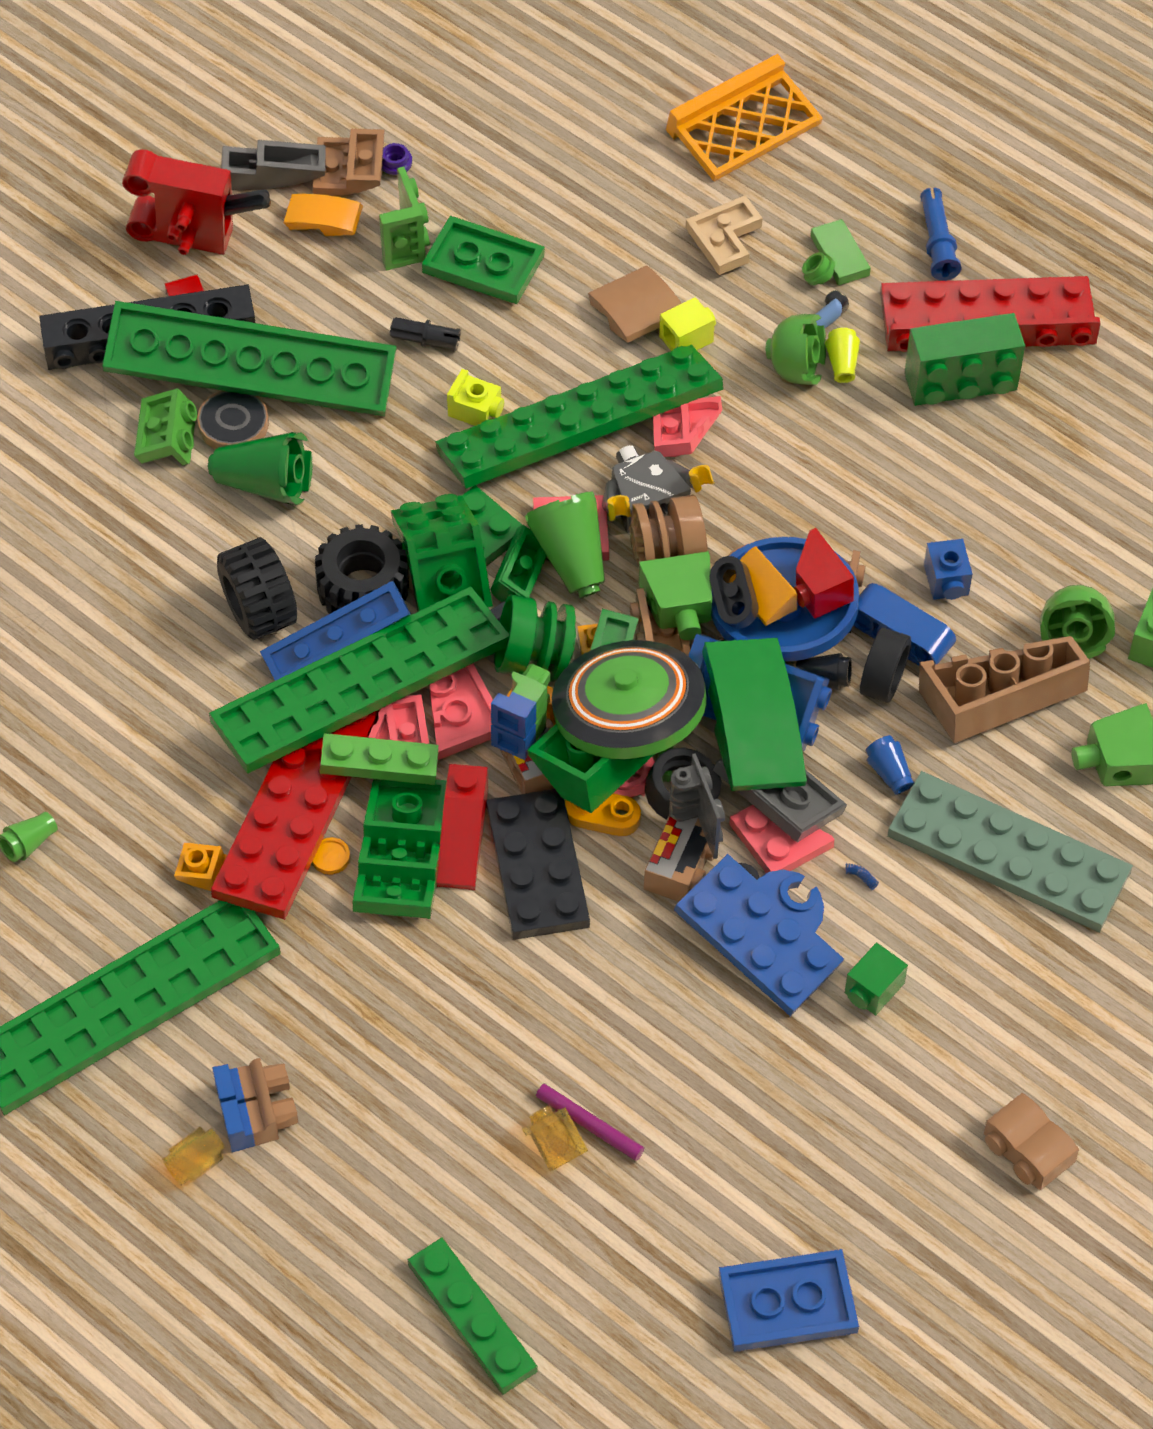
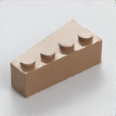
[919,636,1090,743]

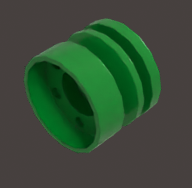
[494,594,576,683]

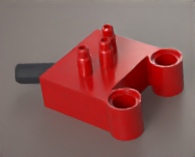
[122,149,271,255]

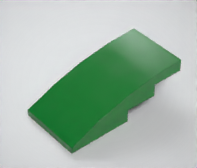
[702,638,807,791]
[353,779,447,919]

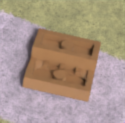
[313,129,385,196]
[588,265,682,343]

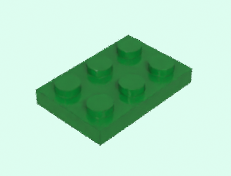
[422,215,545,304]
[401,485,523,586]

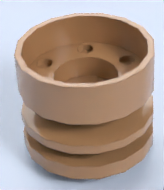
[629,494,708,567]

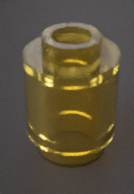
[162,1126,225,1186]

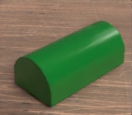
[491,524,547,602]

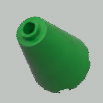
[208,432,313,505]

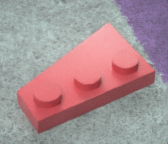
[429,663,493,760]

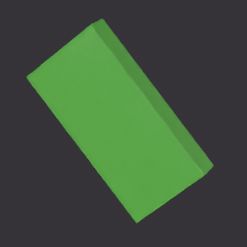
[810,219,871,285]

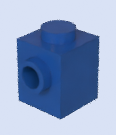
[924,538,973,600]

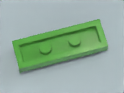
[320,733,439,785]

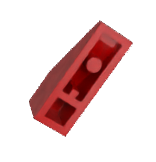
[436,764,489,890]

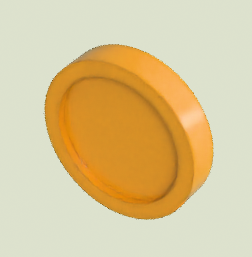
[312,837,350,875]

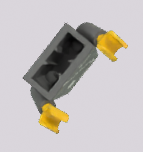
[602,445,714,533]

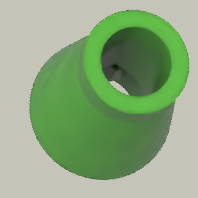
[0,811,58,862]

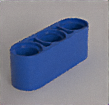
[853,583,956,666]

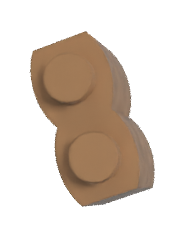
[984,1093,1079,1191]

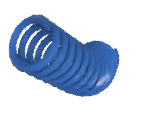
[845,863,879,890]

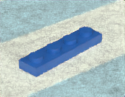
[260,581,411,681]

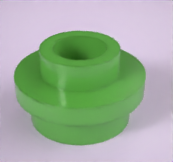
[802,252,835,285]

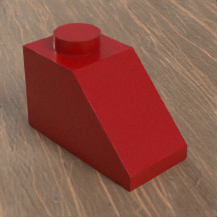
[793,528,854,618]

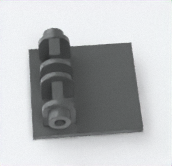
[669,753,725,859]

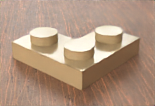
[685,195,763,275]

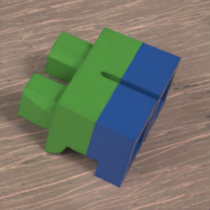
[491,664,550,760]

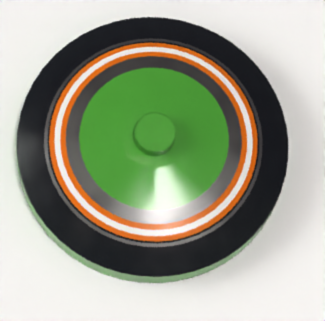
[552,640,706,759]

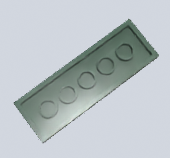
[887,771,1133,933]

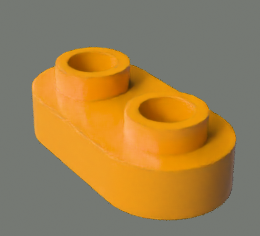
[565,793,641,836]

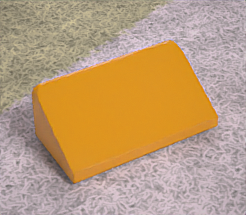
[729,546,797,626]

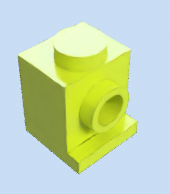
[447,369,505,426]

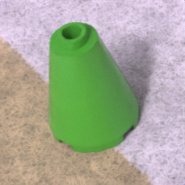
[525,492,605,598]

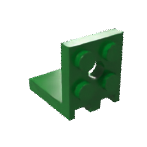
[391,494,493,612]

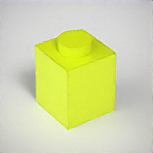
[659,297,716,351]

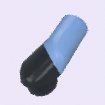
[816,290,849,329]

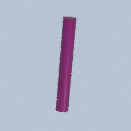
[536,1083,645,1161]

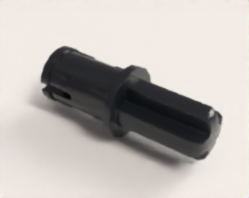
[390,317,461,351]

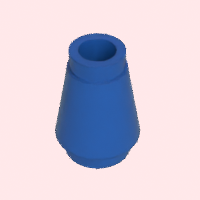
[865,735,914,795]

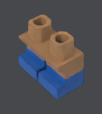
[212,1058,299,1153]

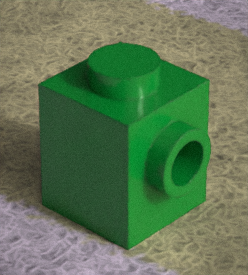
[844,942,908,1016]

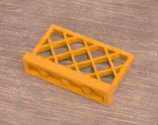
[666,54,823,181]

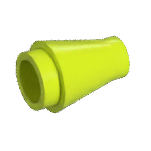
[825,328,860,383]

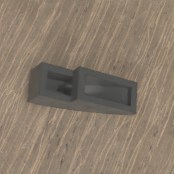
[221,140,326,190]

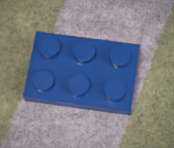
[718,1249,859,1352]

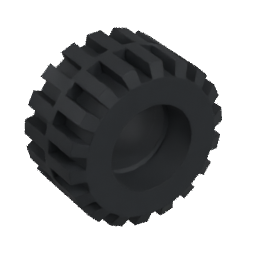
[315,524,409,614]
[217,537,297,640]

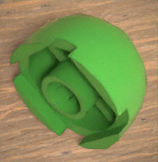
[766,314,826,385]
[1040,585,1115,659]

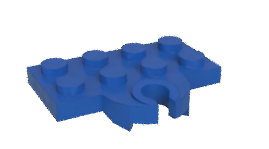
[674,854,844,1017]

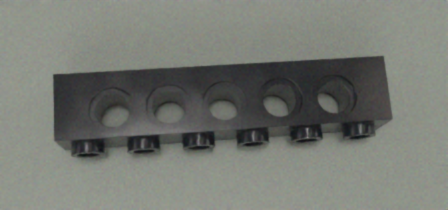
[39,284,256,370]

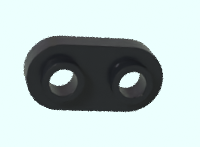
[709,556,759,629]

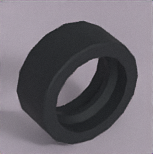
[860,627,911,703]
[644,747,722,820]

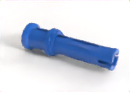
[920,187,962,281]

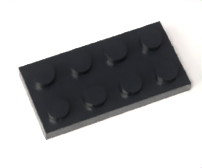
[486,789,590,940]

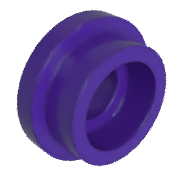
[382,143,412,175]

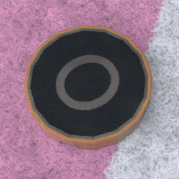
[197,391,269,449]

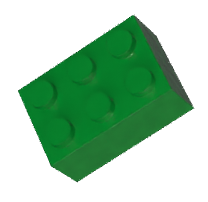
[904,313,1025,406]

